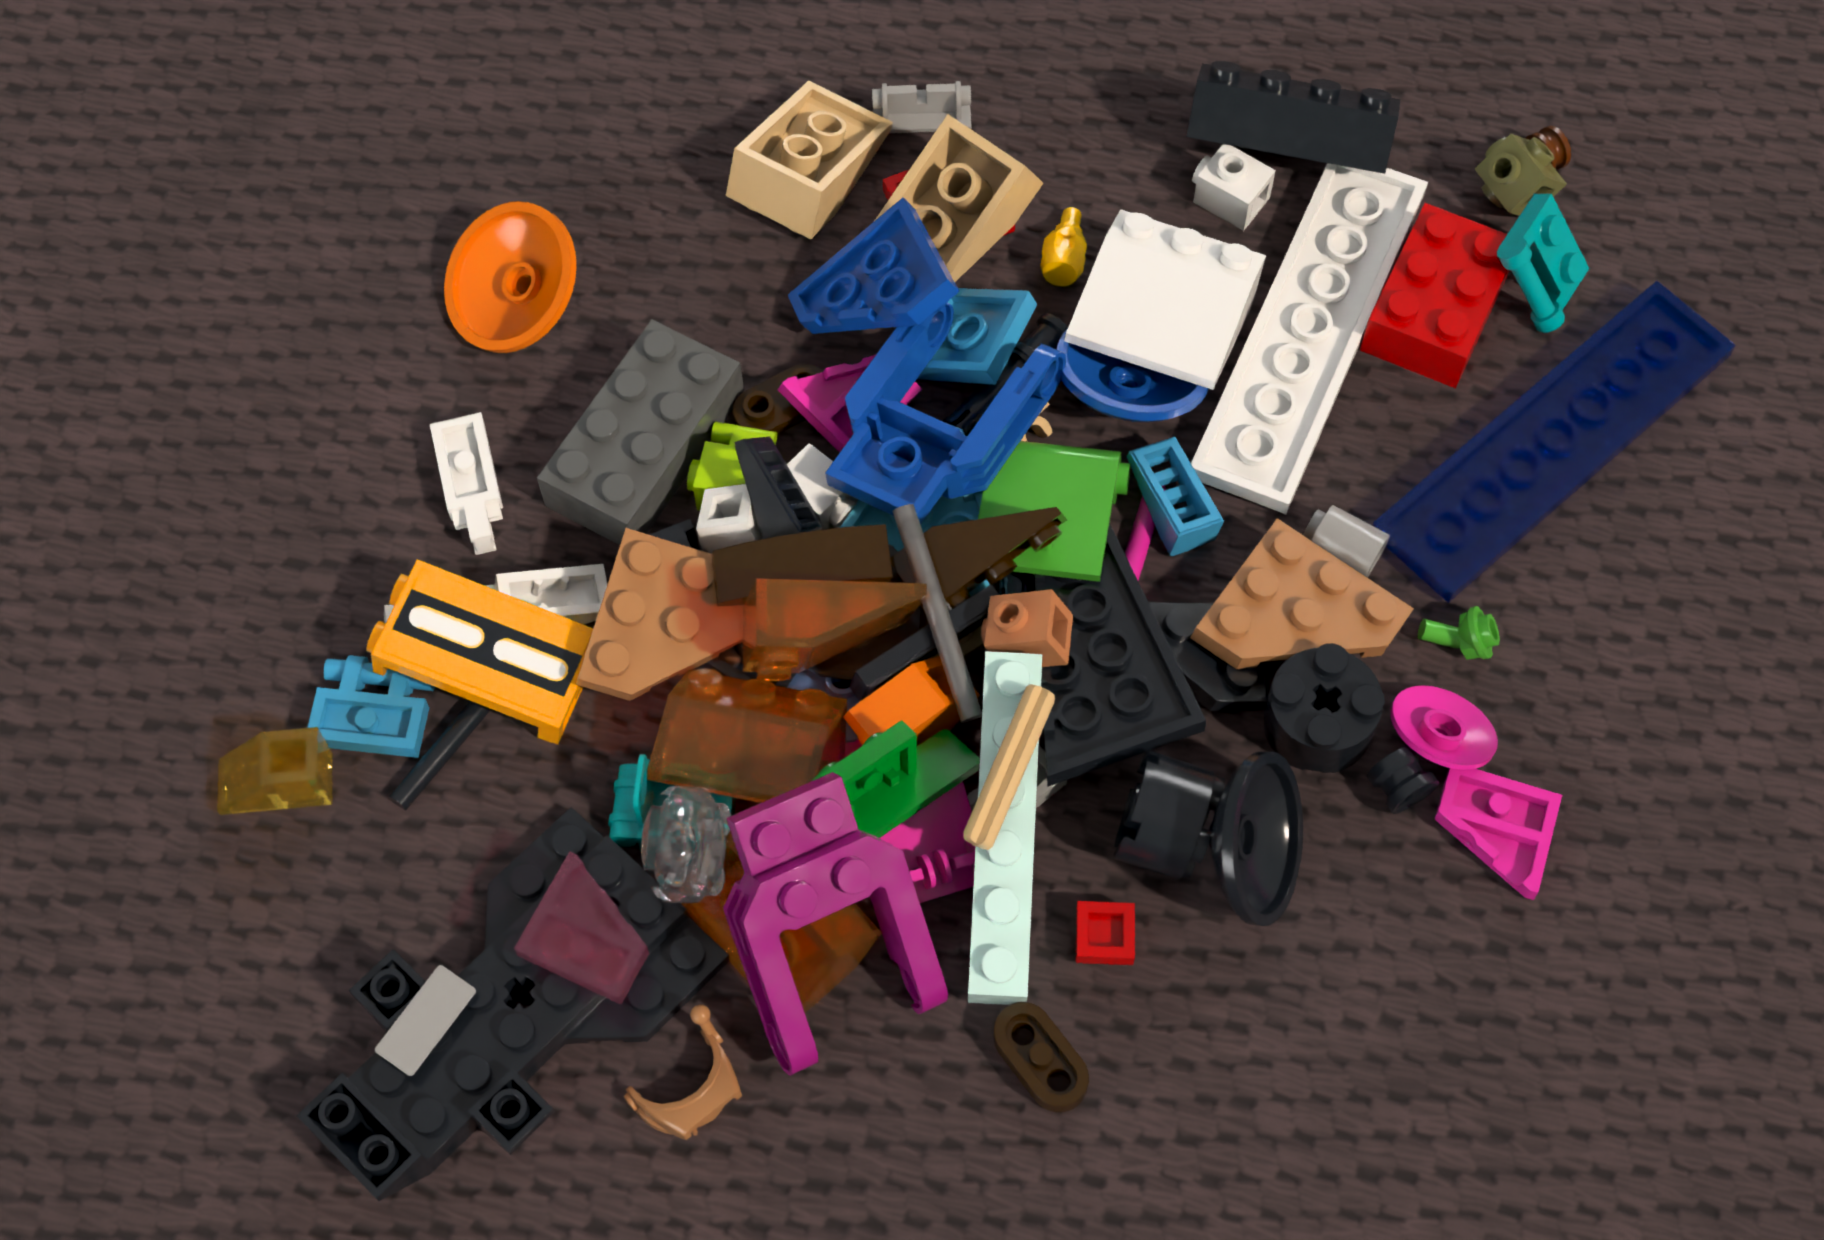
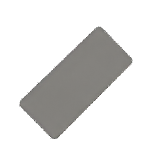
[375,965,476,1076]

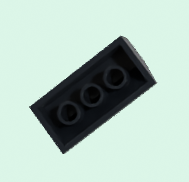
[1186,61,1400,174]

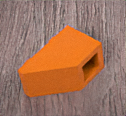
[843,656,980,746]

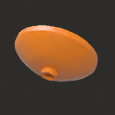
[444,201,576,353]

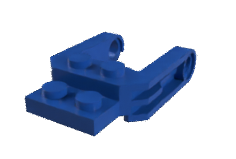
[825,303,1066,525]

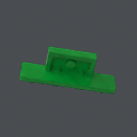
[811,720,980,838]

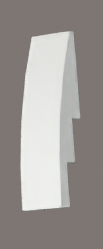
[384,564,607,624]

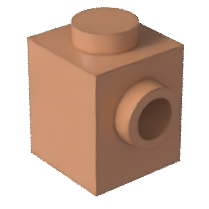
[981,589,1073,667]

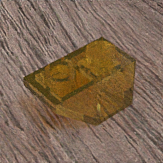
[217,727,333,815]

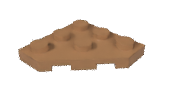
[1190,518,1414,669]
[576,528,769,701]

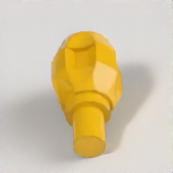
[1040,207,1087,286]

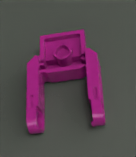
[723,772,948,1076]

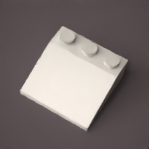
[1064,209,1266,390]

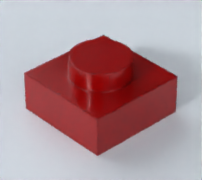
[1076,901,1135,965]

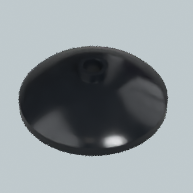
[1209,751,1303,926]

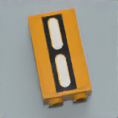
[366,559,593,744]

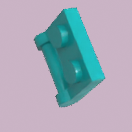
[1497,193,1589,333]

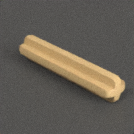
[964,684,1055,850]

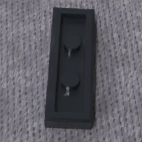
[849,584,999,702]

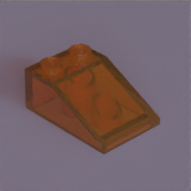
[743,579,927,681]

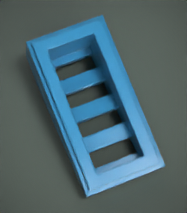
[1127,437,1224,556]

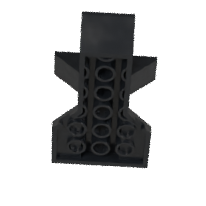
[296,807,730,1201]

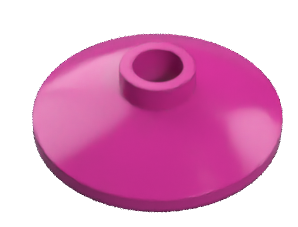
[1390,685,1498,770]

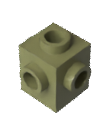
[1475,134,1567,216]

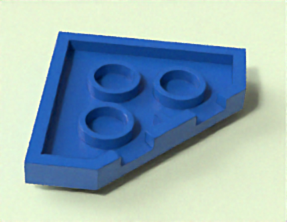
[788,197,959,334]

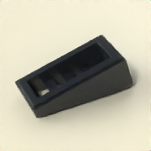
[734,436,823,539]

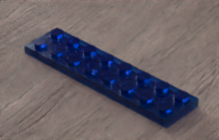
[1372,281,1736,603]

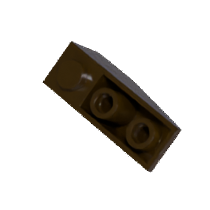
[890,507,1067,611]

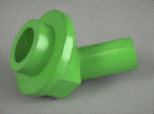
[1418,606,1500,660]

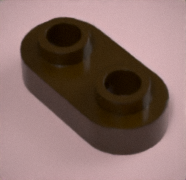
[733,364,823,435]
[993,1002,1089,1112]

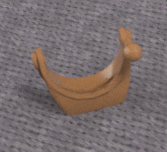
[623,1005,742,1140]

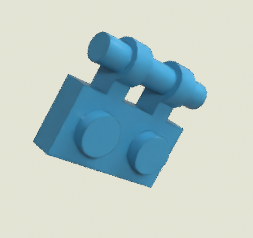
[305,655,435,758]

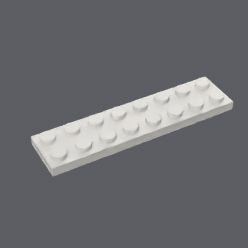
[1191,163,1428,514]

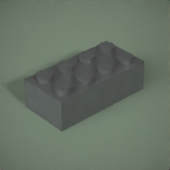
[537,319,744,545]

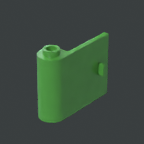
[978,441,1131,582]

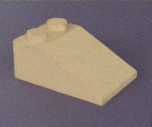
[726,81,893,239]
[874,114,1043,282]

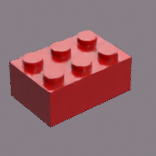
[1360,203,1510,389]

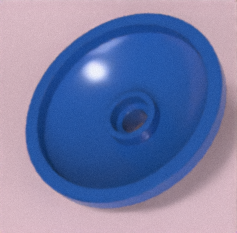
[1057,328,1209,422]

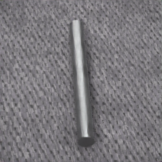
[893,504,982,723]

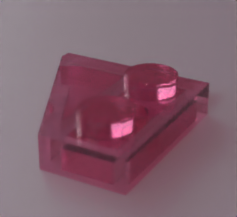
[514,851,649,1004]

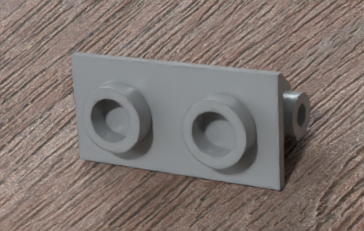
[872,81,972,133]

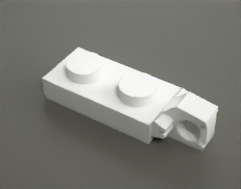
[430,412,503,555]

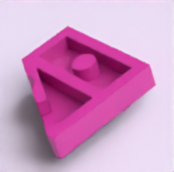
[778,355,922,453]
[1435,768,1562,900]

